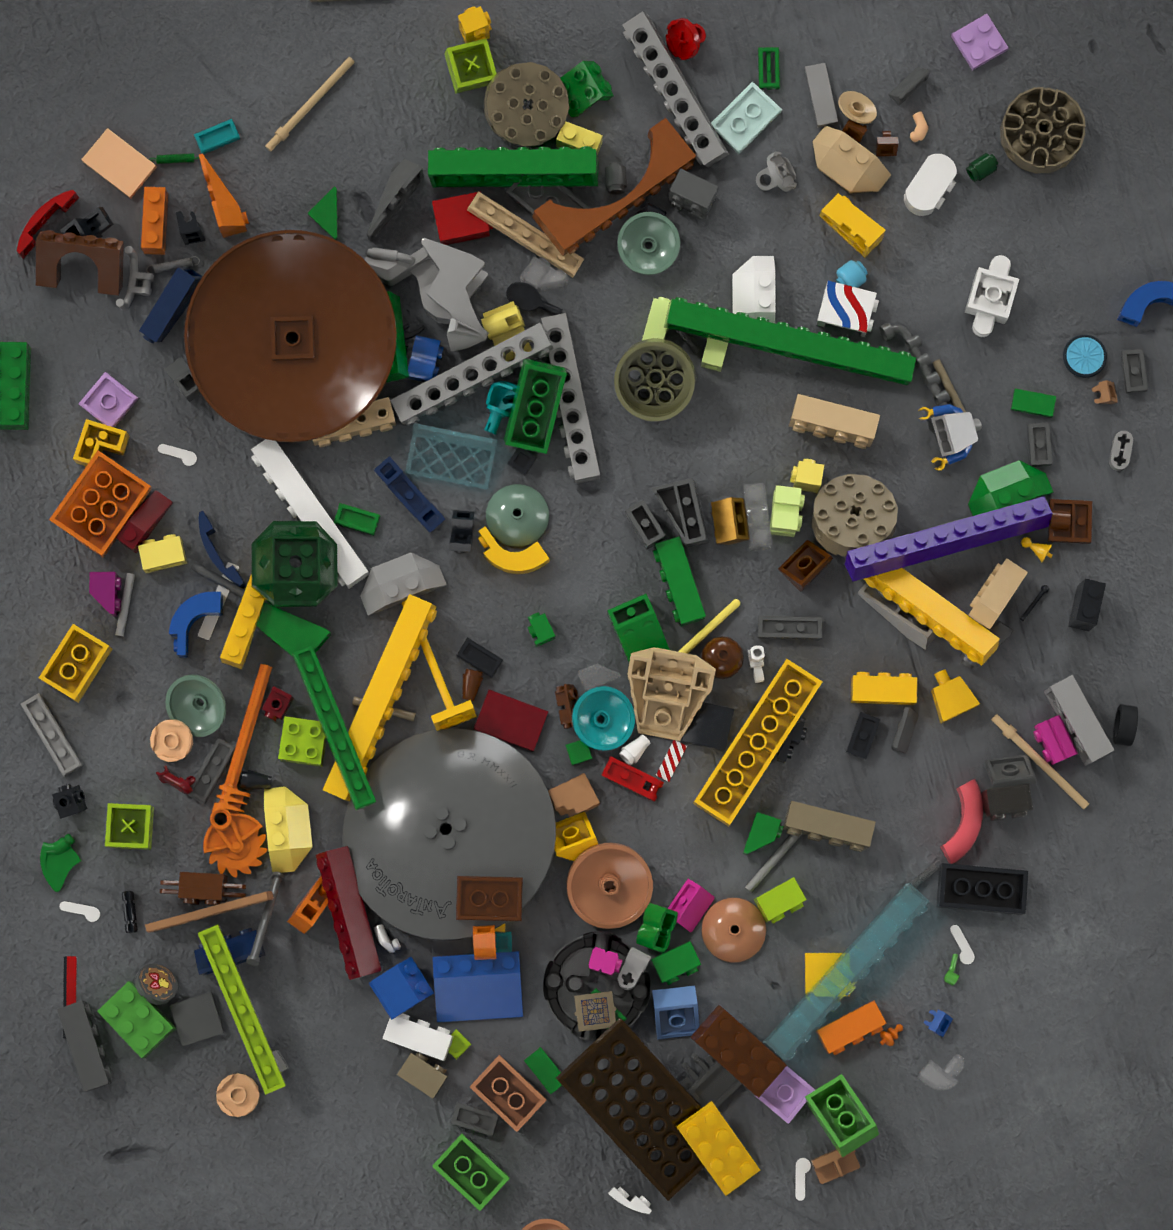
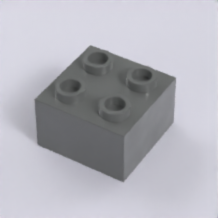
[668,168,718,219]

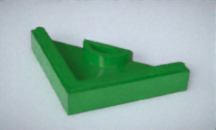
[308,186,338,240]

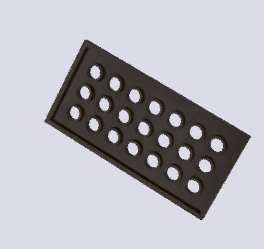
[556,1018,704,1201]

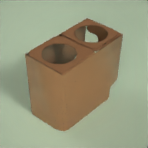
[548,773,600,817]

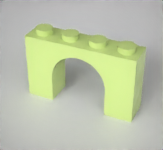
[642,297,729,372]

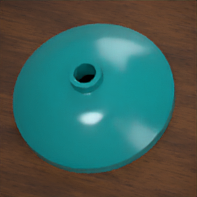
[572,686,635,751]

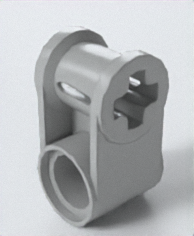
[618,947,651,990]

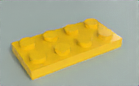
[677,1101,761,1196]

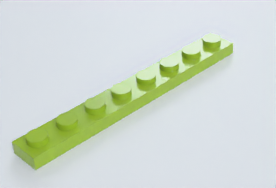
[198,924,286,1095]

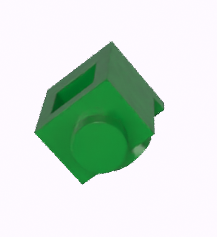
[527,612,556,647]

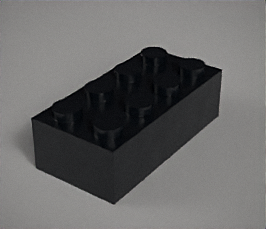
[936,863,1028,915]

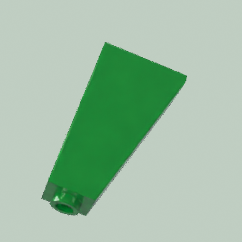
[256,603,331,657]

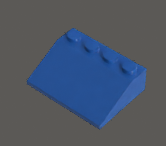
[432,951,523,1022]

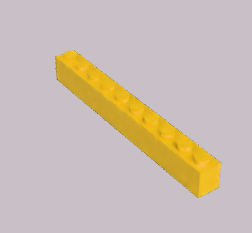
[323,594,437,801]

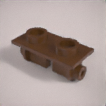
[555,684,578,729]

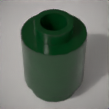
[966,153,998,182]

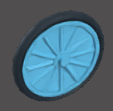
[1063,335,1107,378]

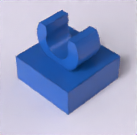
[924,1009,953,1037]

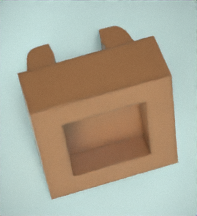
[1092,380,1118,405]

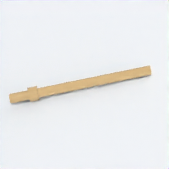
[265,57,355,152]
[991,714,1089,809]

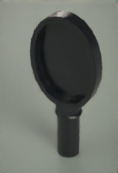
[506,282,563,315]

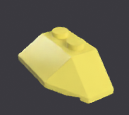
[264,787,313,873]

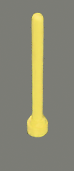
[678,599,740,654]

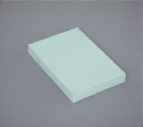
[711,82,782,154]

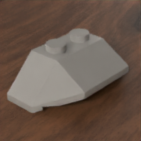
[360,552,447,616]

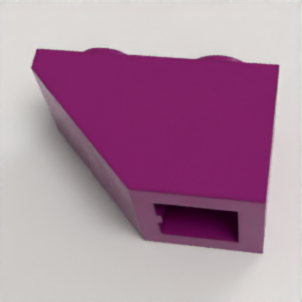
[89,572,122,617]

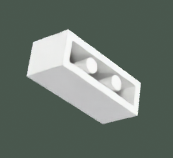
[382,1013,454,1061]

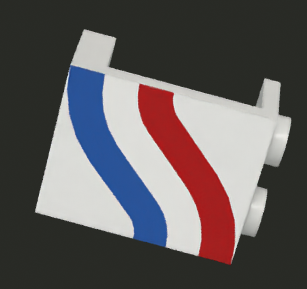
[816,281,879,337]

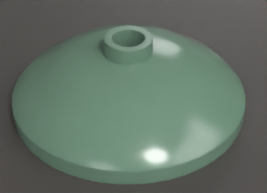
[617,212,680,275]
[486,484,549,547]
[165,674,226,737]

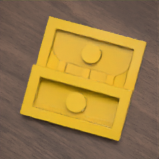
[805,953,850,997]

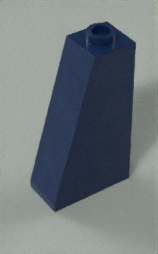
[139,267,203,344]

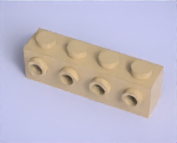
[313,397,396,447]
[969,558,1028,629]

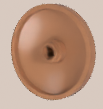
[566,843,653,929]

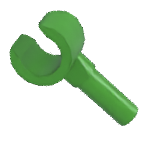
[944,954,959,986]

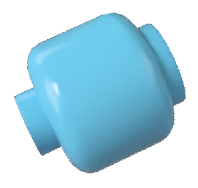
[836,260,868,288]

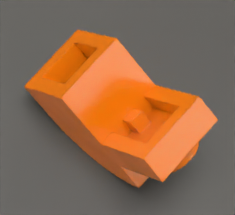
[473,925,497,960]

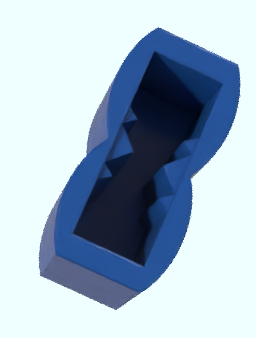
[408,335,444,382]

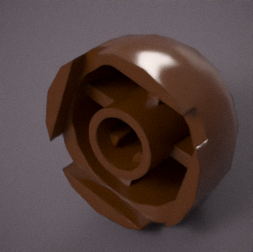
[701,636,744,679]

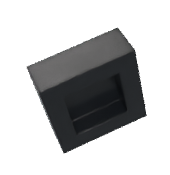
[507,448,537,476]

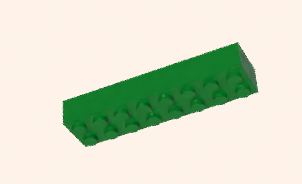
[428,146,599,188]

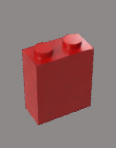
[432,191,493,245]

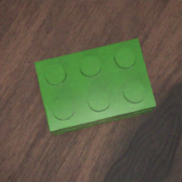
[97,981,176,1058]
[805,1074,879,1158]
[432,1133,510,1211]

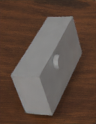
[1044,675,1114,766]

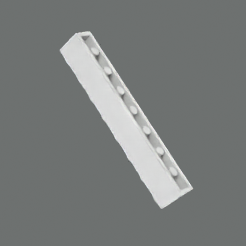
[251,439,369,589]

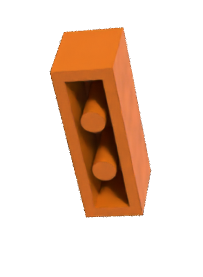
[141,187,168,255]
[815,1000,887,1055]

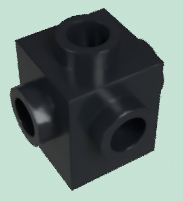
[52,784,87,819]

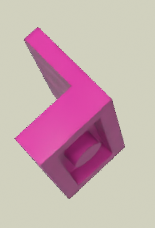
[668,879,715,932]

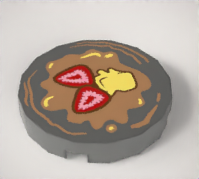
[135,963,178,1005]

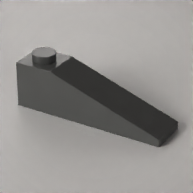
[367,158,424,242]

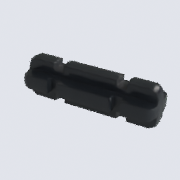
[122,891,138,933]

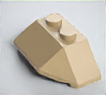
[812,125,891,193]

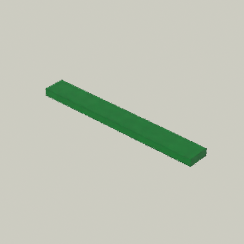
[292,645,376,811]

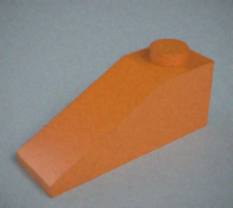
[287,876,328,934]

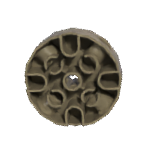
[484,62,569,147]
[1000,87,1086,174]
[812,474,898,557]

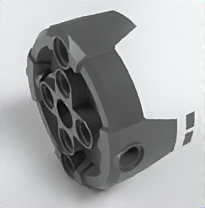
[543,931,651,1041]

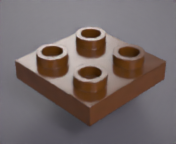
[1048,499,1092,544]

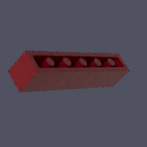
[316,846,382,980]

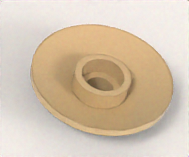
[838,91,877,124]

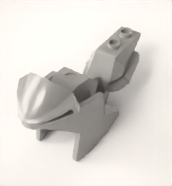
[365,238,489,351]

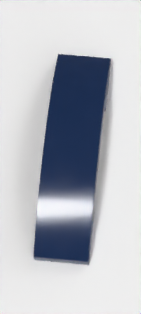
[374,456,445,533]
[199,511,246,588]

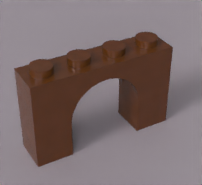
[36,230,124,296]

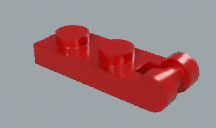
[601,756,664,802]

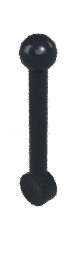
[1020,585,1049,621]

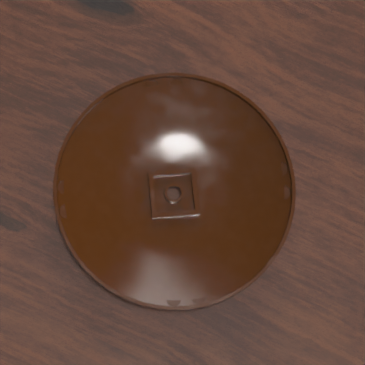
[184,230,397,442]

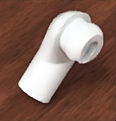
[374,924,401,953]

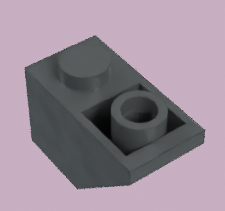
[164,357,201,402]

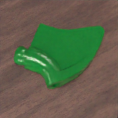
[40,834,81,892]

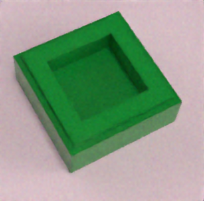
[565,740,592,766]

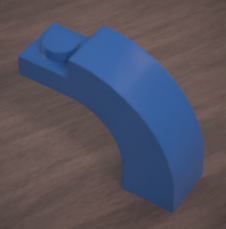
[1117,281,1173,327]
[169,592,223,658]

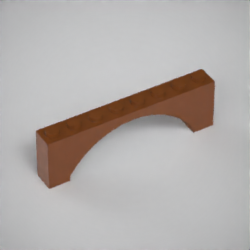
[532,118,696,256]

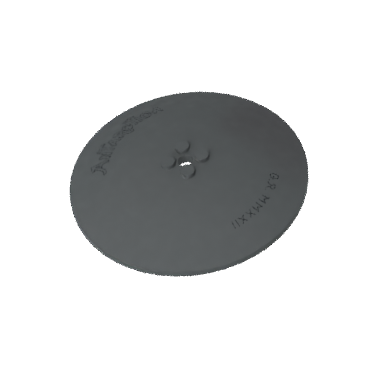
[343,729,556,941]

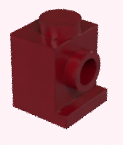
[262,686,294,721]

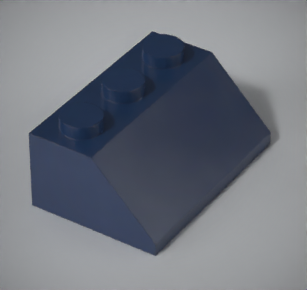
[194,928,265,976]

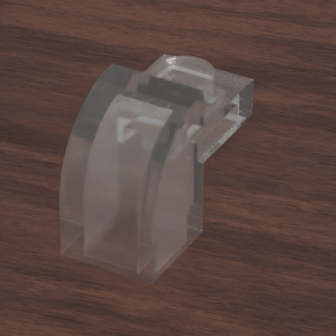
[916,1054,965,1090]

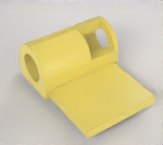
[481,301,532,362]

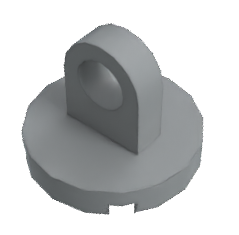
[756,151,797,192]

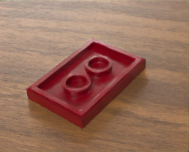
[474,690,549,752]

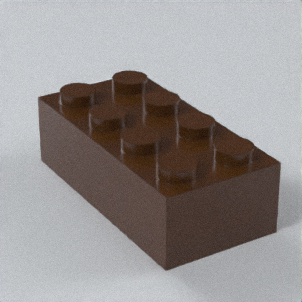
[690,1005,787,1098]

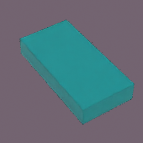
[194,119,240,155]

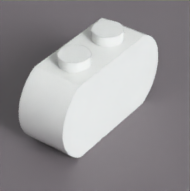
[904,154,957,216]

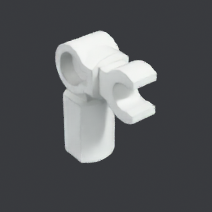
[748,645,765,683]

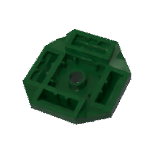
[251,521,338,607]

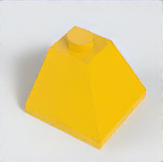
[555,812,598,861]

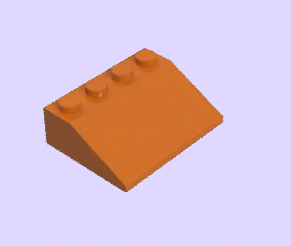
[49,450,152,558]

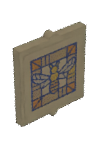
[574,991,617,1032]

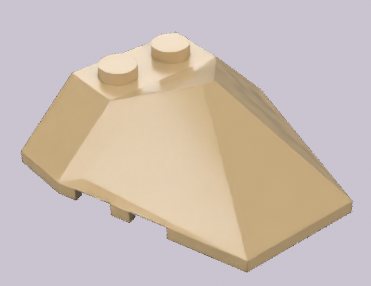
[627,647,716,741]

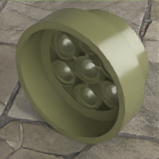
[614,338,696,421]

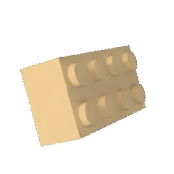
[789,394,880,449]

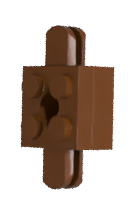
[159,872,246,906]

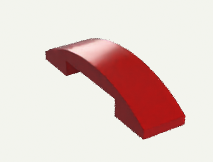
[17,190,79,259]

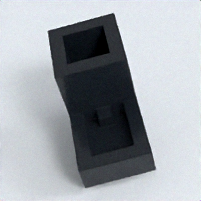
[60,207,114,238]
[449,510,475,553]

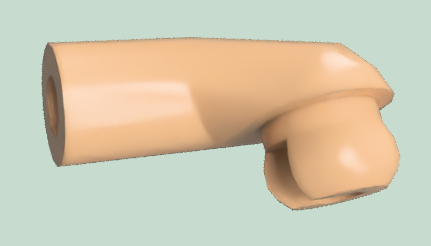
[910,111,928,142]

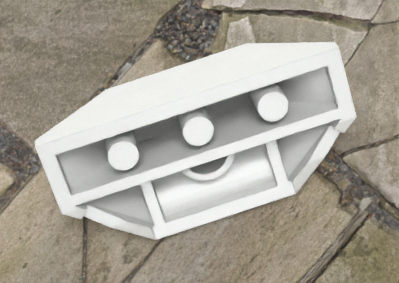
[732,256,775,323]

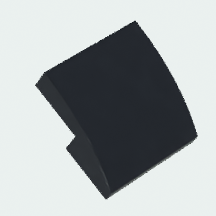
[681,702,734,751]

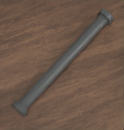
[246,872,285,966]

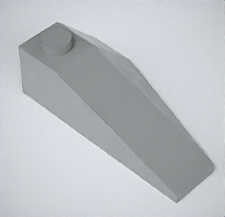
[858,583,937,650]

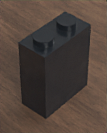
[1068,578,1106,632]

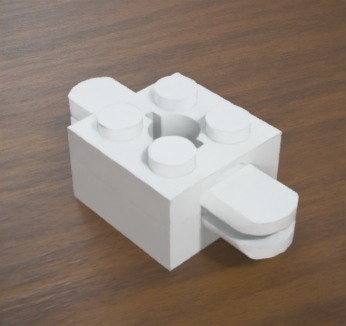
[965,255,1019,337]

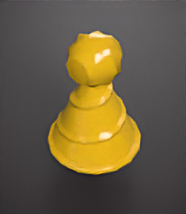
[1021,537,1053,563]

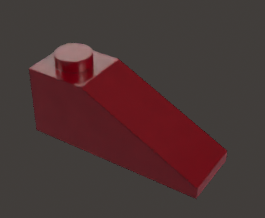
[116,490,173,553]

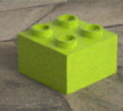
[444,38,497,94]
[278,716,327,767]
[105,803,154,850]
[754,877,807,924]

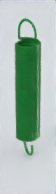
[148,153,200,164]

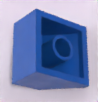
[369,957,434,1020]

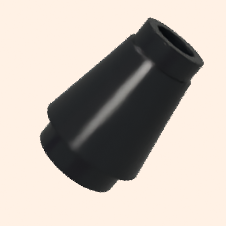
[240,770,272,791]

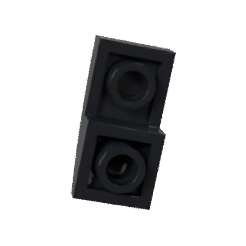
[777,721,807,763]

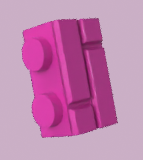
[1033,715,1078,765]
[588,947,622,976]

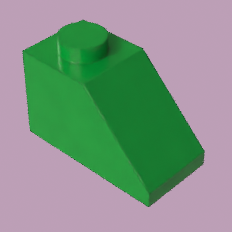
[743,812,784,855]

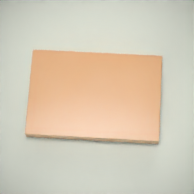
[81,128,157,199]

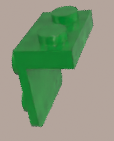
[560,61,614,117]

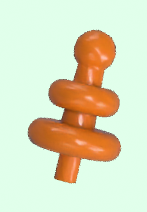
[880,1024,903,1047]

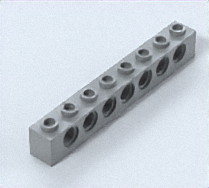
[623,11,729,168]
[541,313,600,484]
[390,323,553,426]

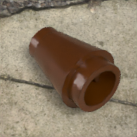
[462,669,483,701]

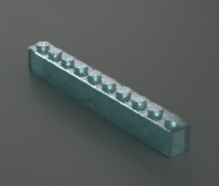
[762,883,929,1061]

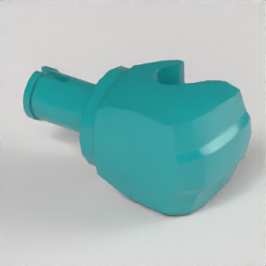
[484,381,517,435]

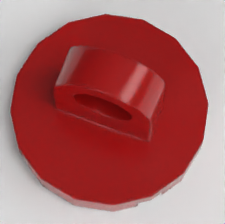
[666,18,706,60]

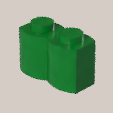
[636,903,678,953]

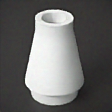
[619,735,651,766]

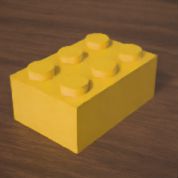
[39,624,112,703]

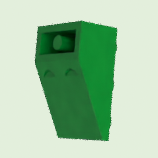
[607,594,670,662]

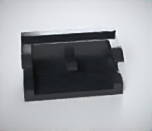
[176,211,206,245]

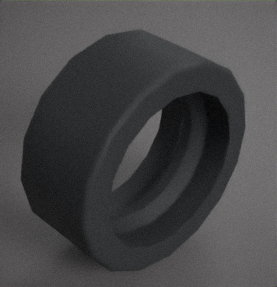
[1113,704,1138,746]

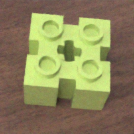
[769,485,805,537]

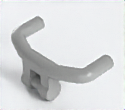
[116,246,154,311]

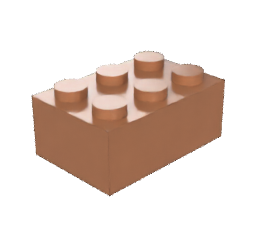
[470,1055,547,1132]

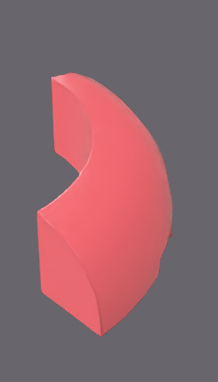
[940,779,983,864]

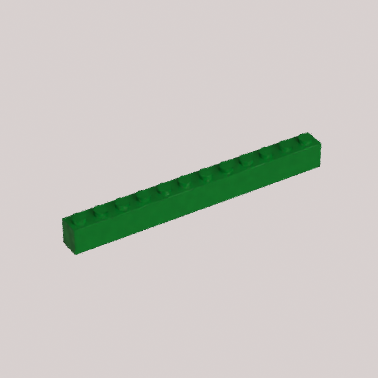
[664,297,916,385]

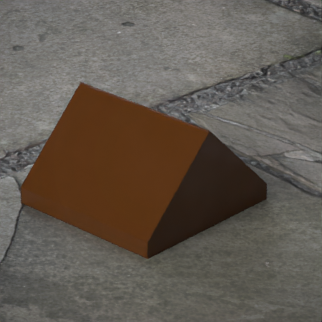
[778,540,833,592]

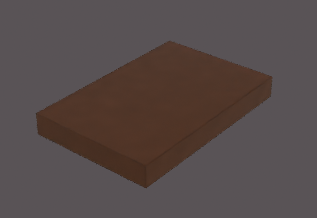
[456,876,523,921]

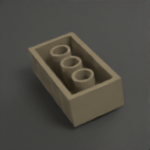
[783,801,876,852]

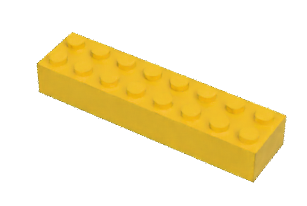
[693,659,822,827]

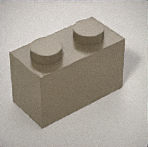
[397,1052,448,1099]

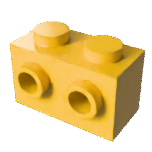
[458,6,492,43]

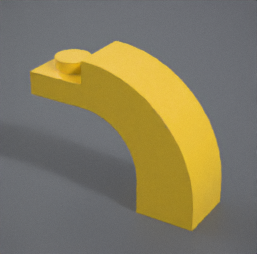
[478,526,550,574]

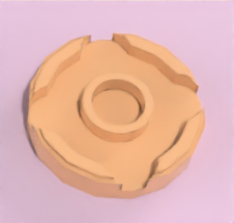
[150,719,193,762]
[216,1073,260,1117]

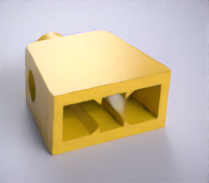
[931,669,980,723]

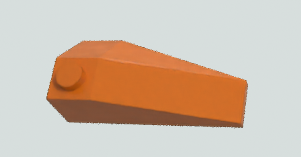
[199,153,249,238]

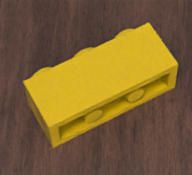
[851,672,917,705]

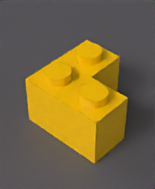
[73,419,130,466]

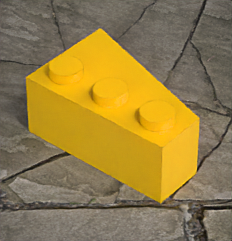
[820,193,886,258]

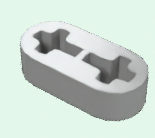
[1109,431,1133,471]

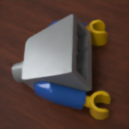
[918,404,982,470]

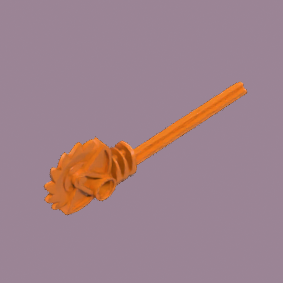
[203,664,273,878]

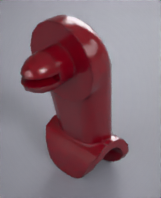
[156,766,195,794]

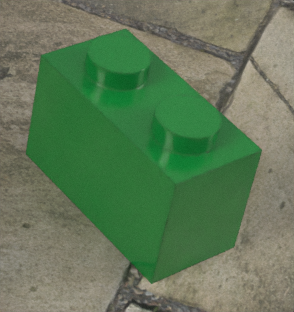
[651,941,701,985]

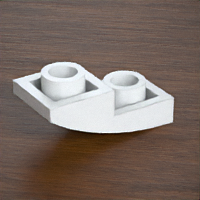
[608,1186,652,1214]

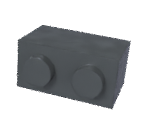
[625,499,665,550]

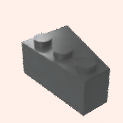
[651,478,709,547]

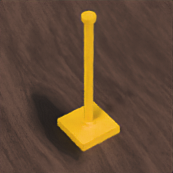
[402,600,477,731]

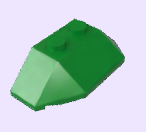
[968,460,1054,516]

